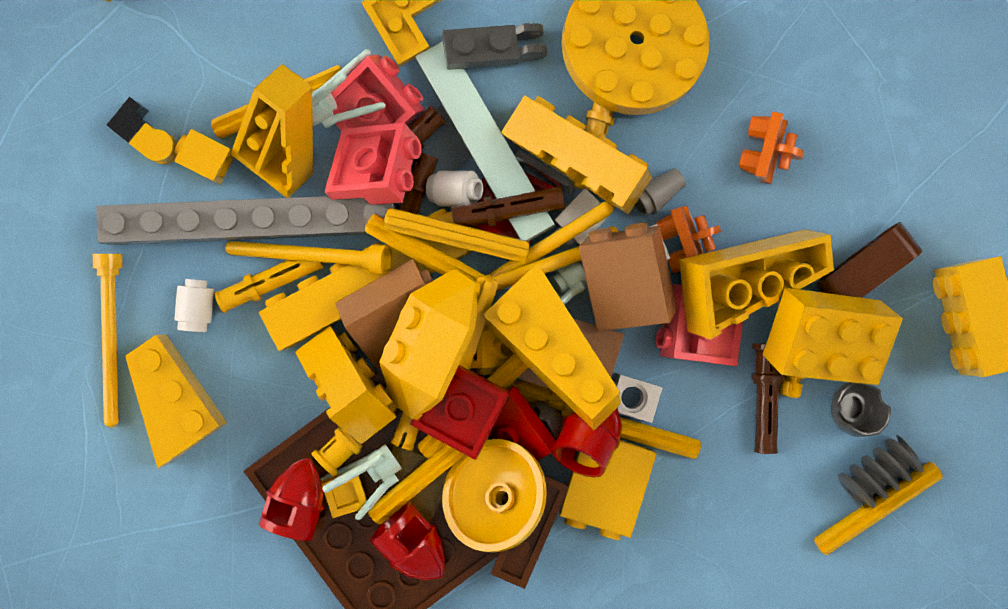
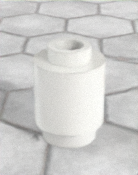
[426,170,483,207]
[174,279,214,332]

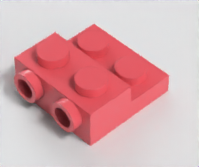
[331,54,425,130]
[324,122,422,205]
[655,284,743,366]

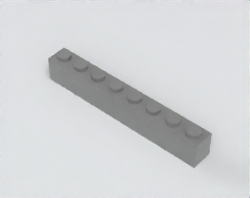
[96,196,397,245]

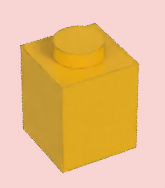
[174,129,235,185]

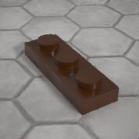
[491,474,569,589]

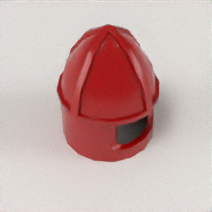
[552,408,622,478]
[258,458,325,541]
[370,502,445,581]

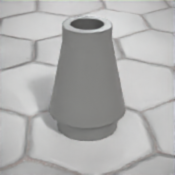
[635,168,686,217]

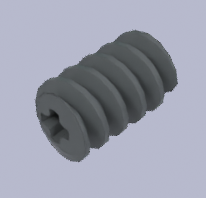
[838,435,924,509]

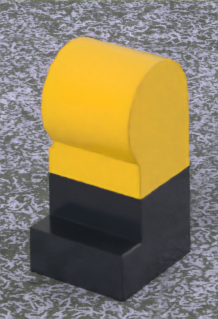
[107,97,178,165]

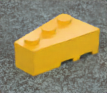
[230,64,313,198]
[295,325,397,444]
[125,334,227,468]

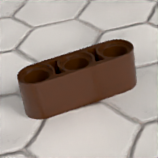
[815,222,923,298]

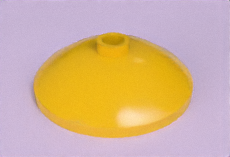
[442,439,547,553]

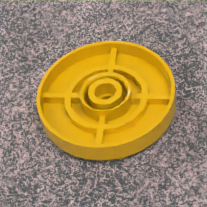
[561,0,710,115]

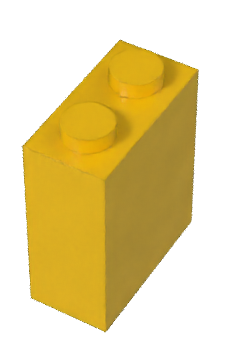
[559,440,657,541]

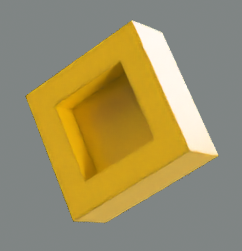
[321,473,367,518]

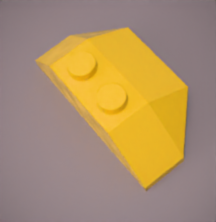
[379,269,480,420]

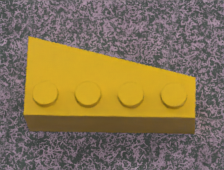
[501,95,652,215]
[679,229,834,340]
[483,263,621,430]

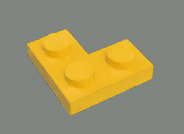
[361,0,442,67]

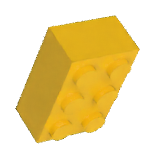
[932,256,1008,377]
[763,288,903,385]

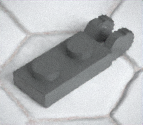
[442,23,547,70]

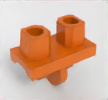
[739,112,804,184]
[656,206,721,273]

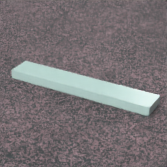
[415,41,555,242]

